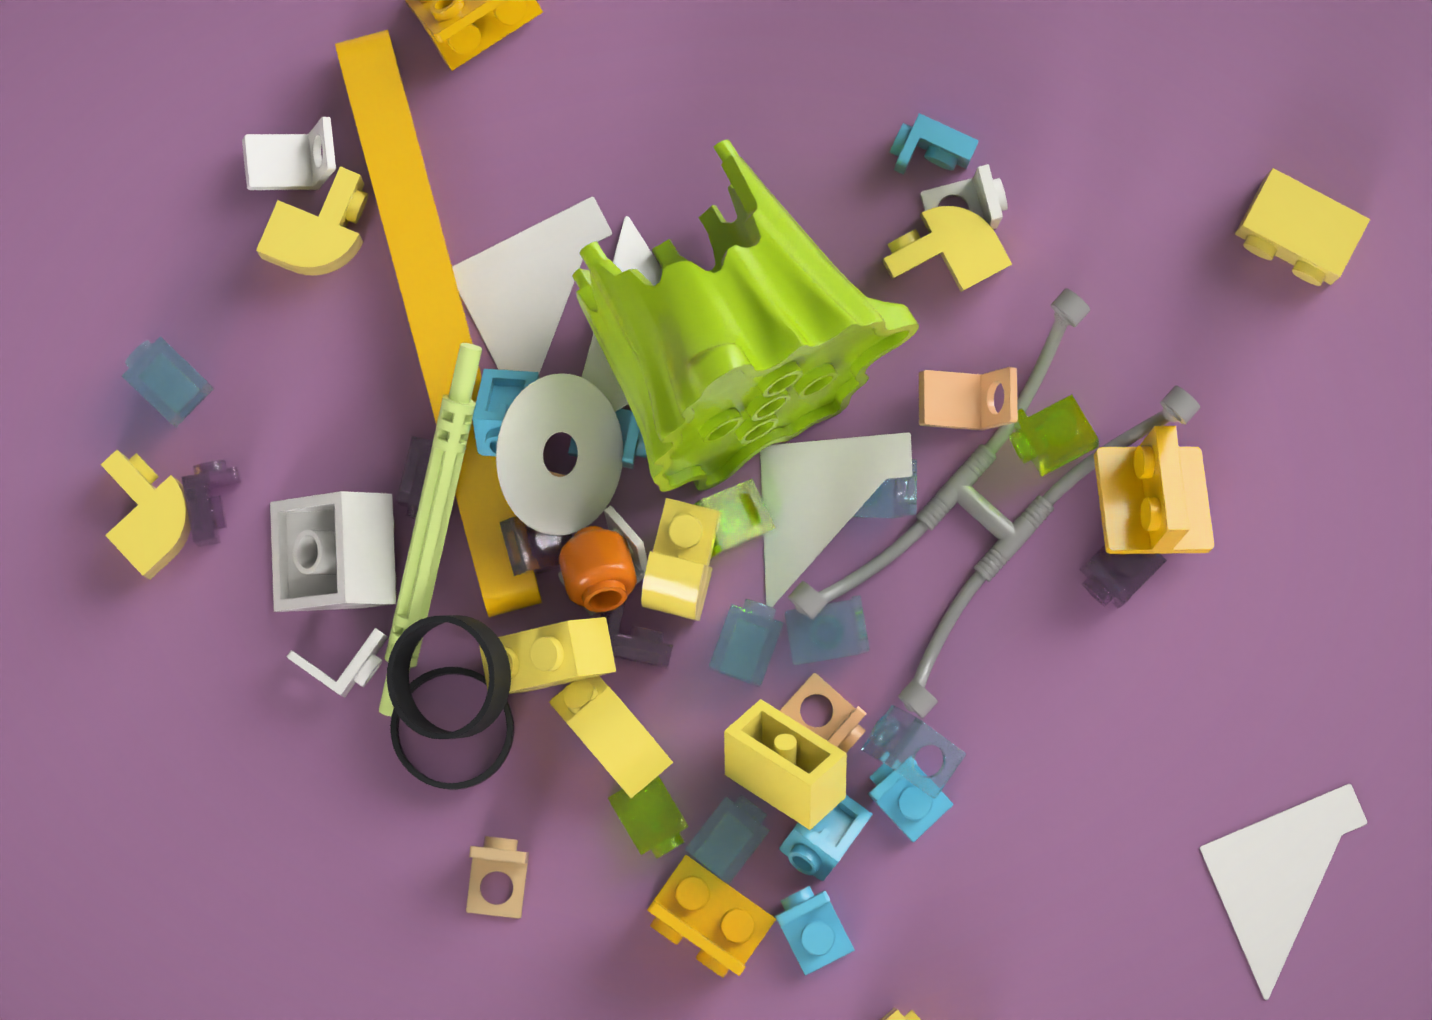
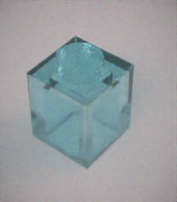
[122,336,214,428]
[708,599,784,688]
[685,795,770,884]

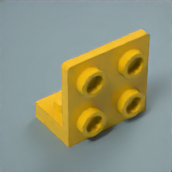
[647,855,776,978]

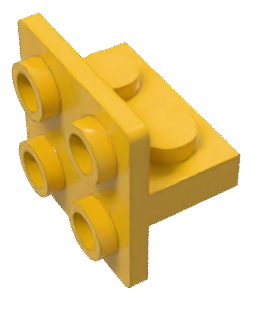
[405,0,543,71]
[1094,426,1214,554]

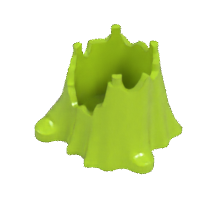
[572,139,919,492]

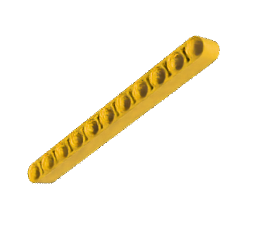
[335,30,542,617]

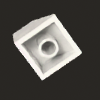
[270,491,396,612]

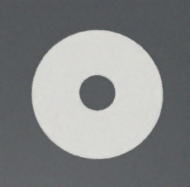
[496,373,623,535]

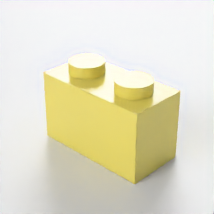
[1235,168,1370,286]
[479,617,616,694]
[724,699,847,830]

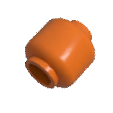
[558,526,637,612]

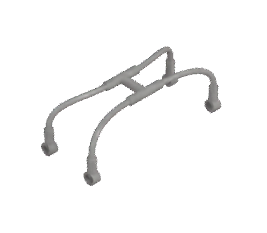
[788,288,1200,719]

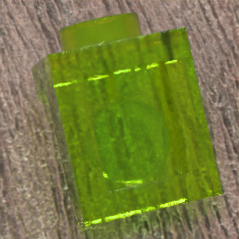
[1009,394,1099,477]
[693,479,776,561]
[608,775,689,859]

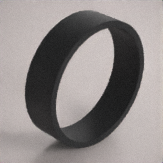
[387,615,511,739]
[390,667,514,790]

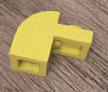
[256,166,368,276]
[882,206,1012,292]
[100,450,192,580]
[641,498,722,621]
[549,676,673,799]

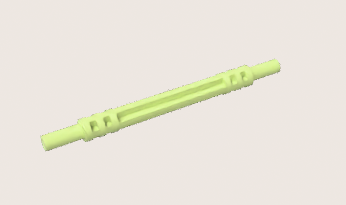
[379,343,482,717]

